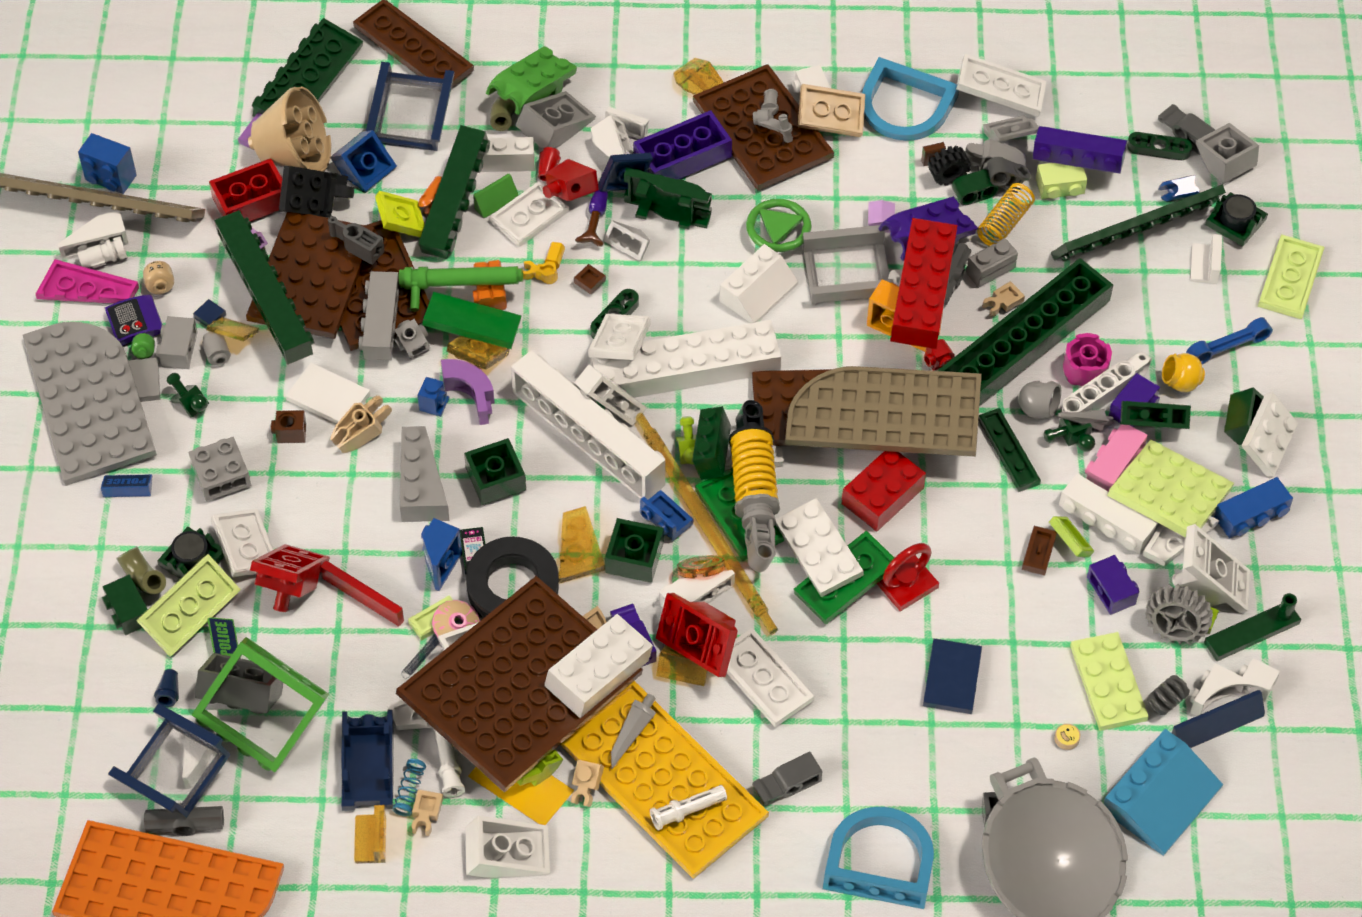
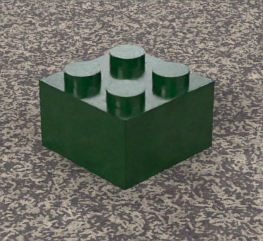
[464,438,526,505]
[605,518,664,583]

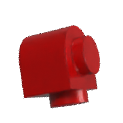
[924,339,955,371]

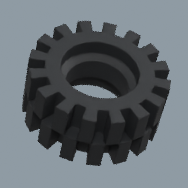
[928,146,971,186]

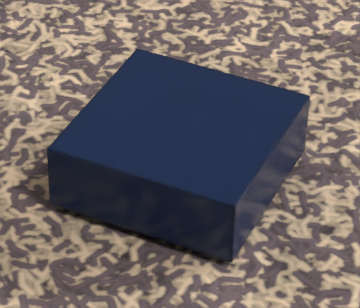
[193,299,226,329]

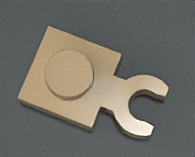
[982,281,1025,316]
[571,760,604,807]
[412,789,443,836]

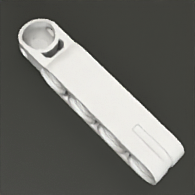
[1061,352,1152,424]

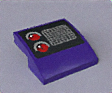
[105,295,163,346]

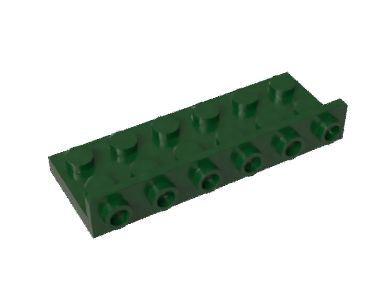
[252,18,363,117]

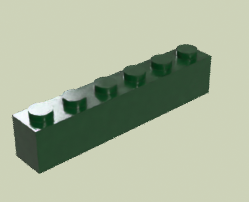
[418,125,490,259]

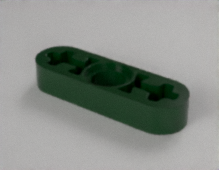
[1127,132,1192,161]
[590,289,639,339]

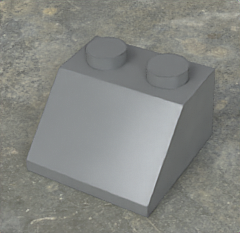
[1196,123,1259,184]

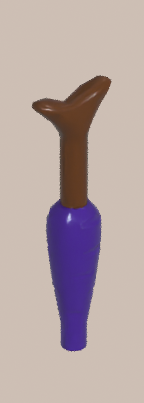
[575,172,608,247]

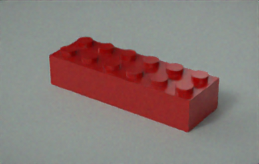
[890,218,958,349]

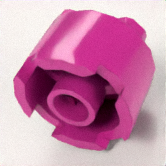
[1062,333,1112,386]

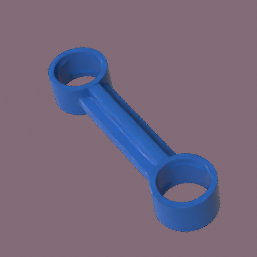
[1186,317,1273,365]

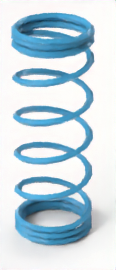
[392,759,426,816]

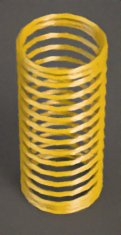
[977,183,1035,246]

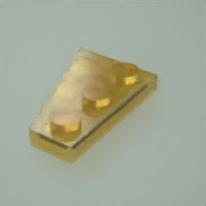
[559,506,605,583]

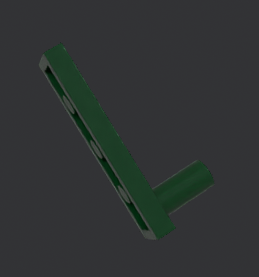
[1204,593,1301,661]

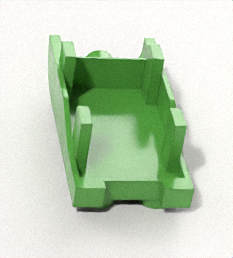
[486,46,577,115]

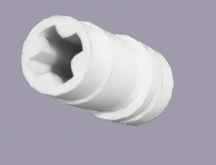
[77,236,128,269]

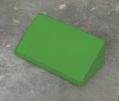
[473,174,519,218]

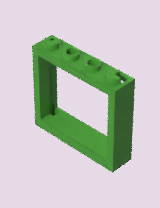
[192,637,329,772]

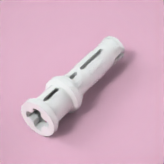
[434,729,465,798]
[650,785,727,830]

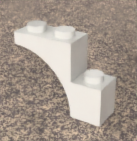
[1189,658,1280,716]

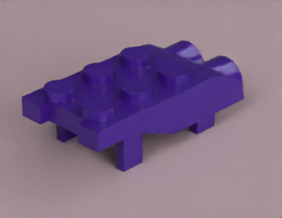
[878,196,978,261]

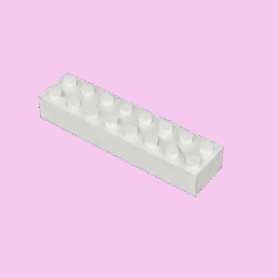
[590,320,781,404]
[511,351,665,499]

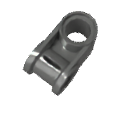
[987,157,1031,193]

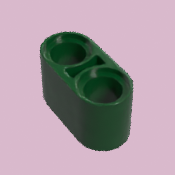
[951,169,999,206]

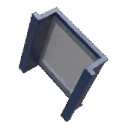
[366,61,454,151]
[108,703,231,818]

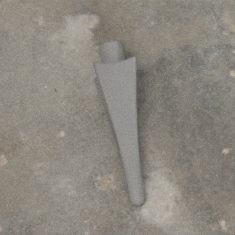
[1058,409,1113,431]

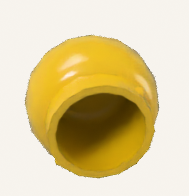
[1162,353,1205,392]

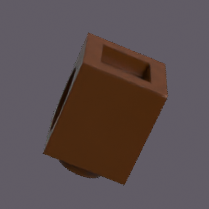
[271,410,307,443]

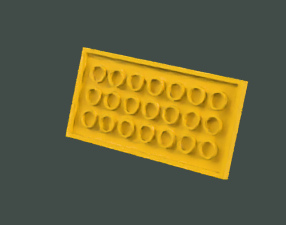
[560,681,769,879]

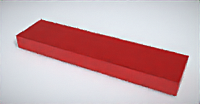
[320,560,404,627]

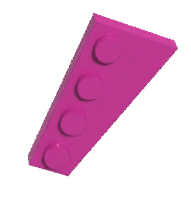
[35,259,139,303]

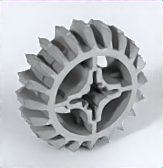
[1145,584,1213,645]

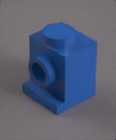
[417,377,449,417]

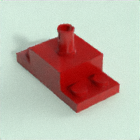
[250,544,330,612]
[655,593,738,677]

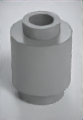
[202,330,231,366]

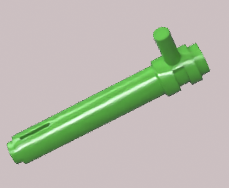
[399,266,523,312]

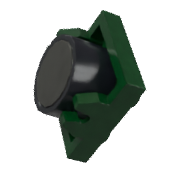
[1205,192,1268,247]
[157,526,224,579]

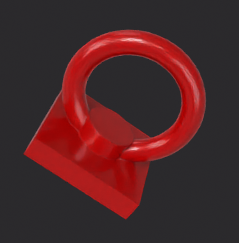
[877,543,939,612]

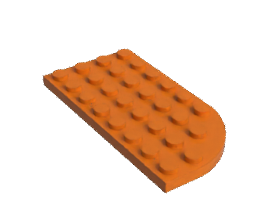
[52,820,284,917]

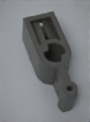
[1158,104,1215,155]
[328,216,384,265]
[752,751,823,805]

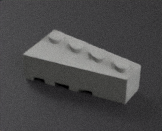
[400,426,450,522]

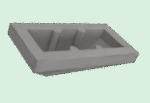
[603,221,650,261]

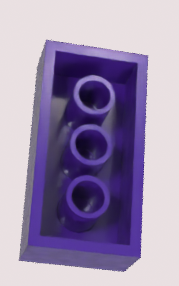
[633,110,732,179]

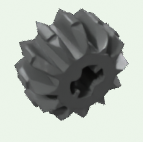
[1147,675,1190,715]

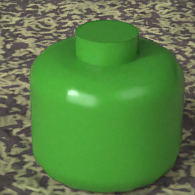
[131,333,155,359]

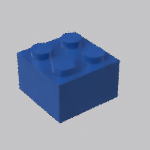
[78,133,137,194]

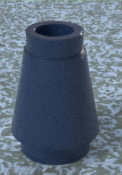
[154,669,179,707]

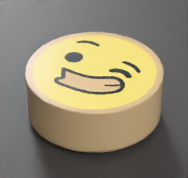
[1054,724,1080,750]

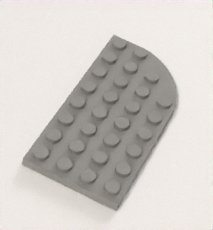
[23,322,157,486]

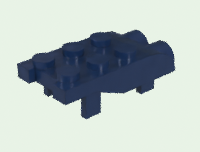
[341,710,394,811]

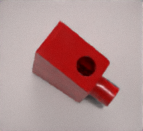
[543,159,599,201]

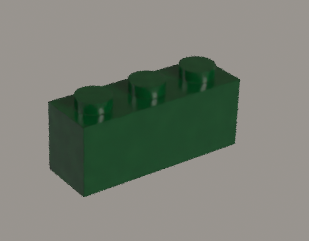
[692,406,731,480]

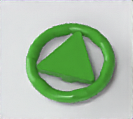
[746,199,812,252]

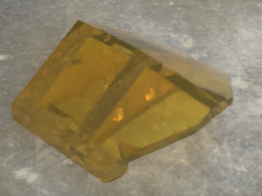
[673,58,724,95]

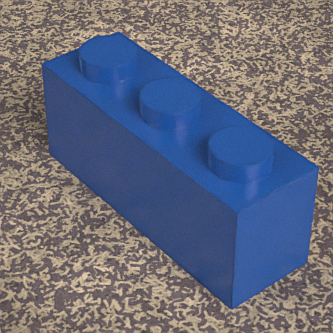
[1214,477,1293,539]

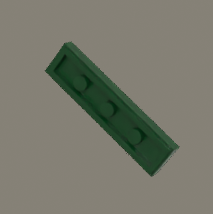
[978,408,1041,492]

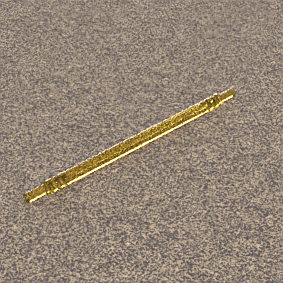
[636,413,778,634]

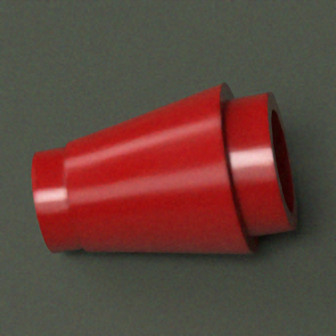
[538,147,561,181]

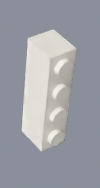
[1059,473,1158,554]

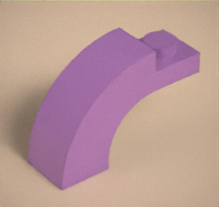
[441,359,495,425]

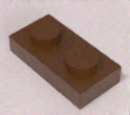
[1022,525,1057,576]

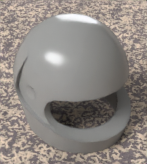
[1018,381,1062,419]

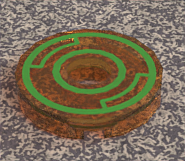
[677,555,725,578]

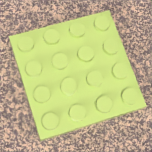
[1107,439,1234,537]

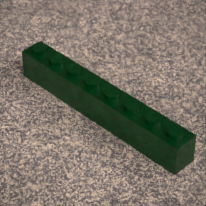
[214,210,314,365]

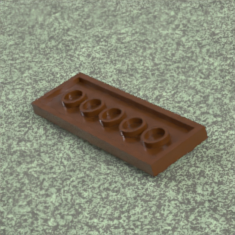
[353,0,474,93]

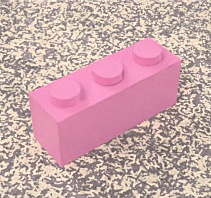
[1085,425,1148,492]

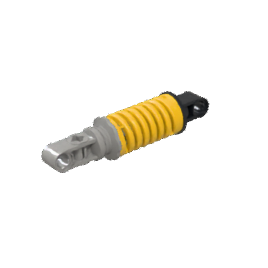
[729,400,780,572]

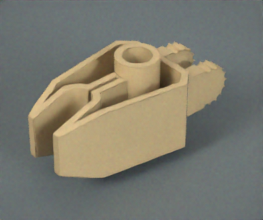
[330,395,392,453]

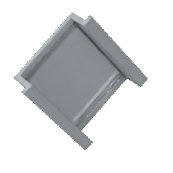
[803,225,894,305]

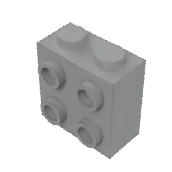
[188,436,251,502]

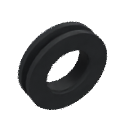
[466,536,559,618]

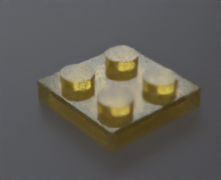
[446,336,510,370]

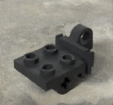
[279,166,355,218]

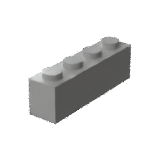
[359,271,400,360]

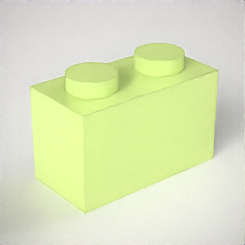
[1036,163,1087,199]

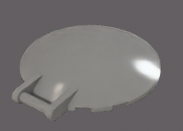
[982,757,1128,917]

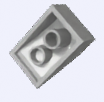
[515,91,596,149]

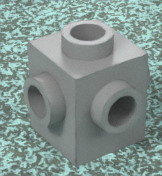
[394,319,430,359]

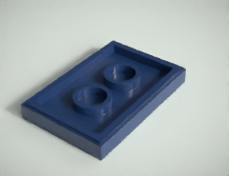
[923,638,982,714]

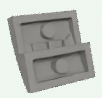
[983,115,1039,142]

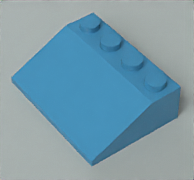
[1104,729,1223,856]

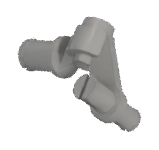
[753,89,793,143]

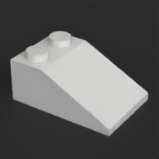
[465,816,550,878]

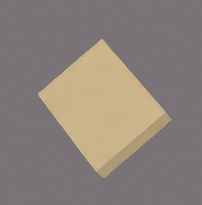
[798,84,865,137]

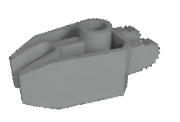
[965,139,1026,171]

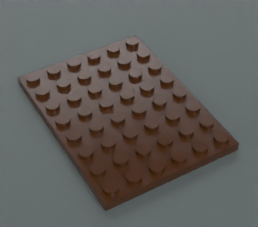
[396,576,643,793]

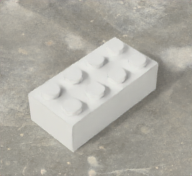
[544,614,653,718]

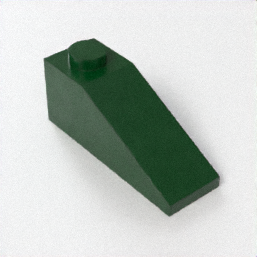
[1120,401,1191,429]

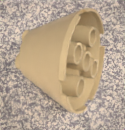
[248,87,331,171]

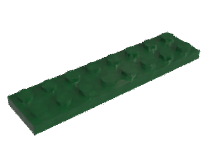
[1051,184,1226,262]

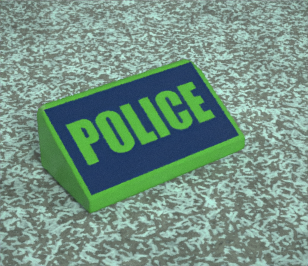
[207,617,241,658]

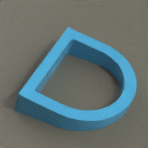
[862,57,959,141]
[823,807,934,909]

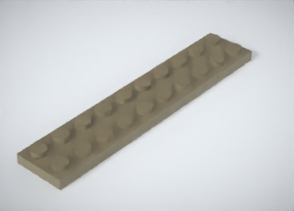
[0,173,205,222]

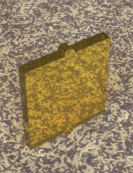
[206,317,259,341]

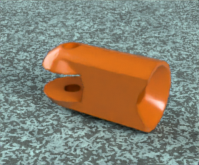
[418,176,442,214]

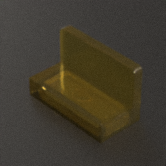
[656,646,708,686]
[354,805,386,864]

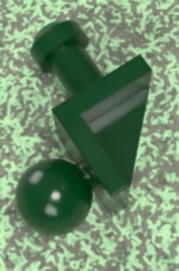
[166,373,209,418]
[1043,418,1095,452]

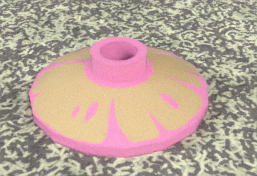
[432,600,480,638]

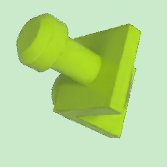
[676,416,696,465]

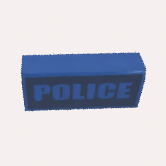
[101,474,153,497]

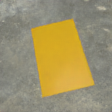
[468,767,574,825]

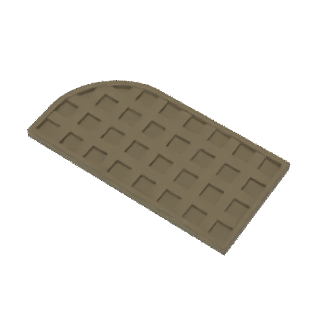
[785,366,981,457]

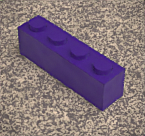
[1033,126,1127,174]

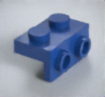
[640,490,694,541]

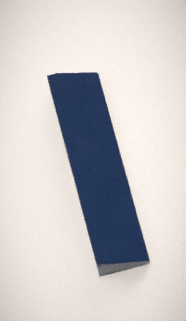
[1172,690,1265,748]

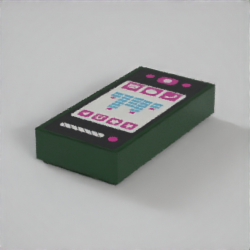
[460,527,486,575]

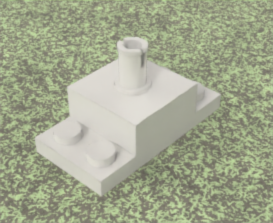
[1172,524,1250,614]

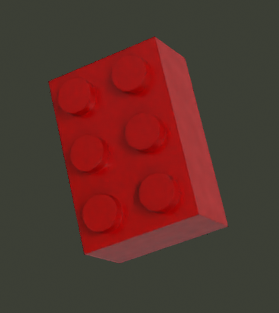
[209,158,282,221]
[841,451,926,532]

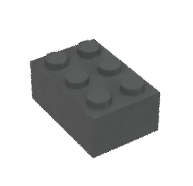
[195,653,283,714]

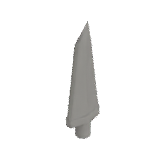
[611,694,656,768]

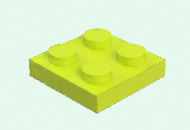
[375,191,425,237]

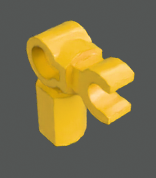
[523,242,565,284]

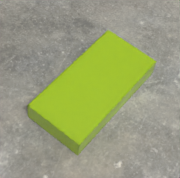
[1049,516,1094,557]

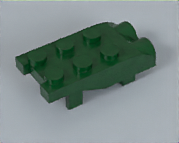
[624,168,712,230]

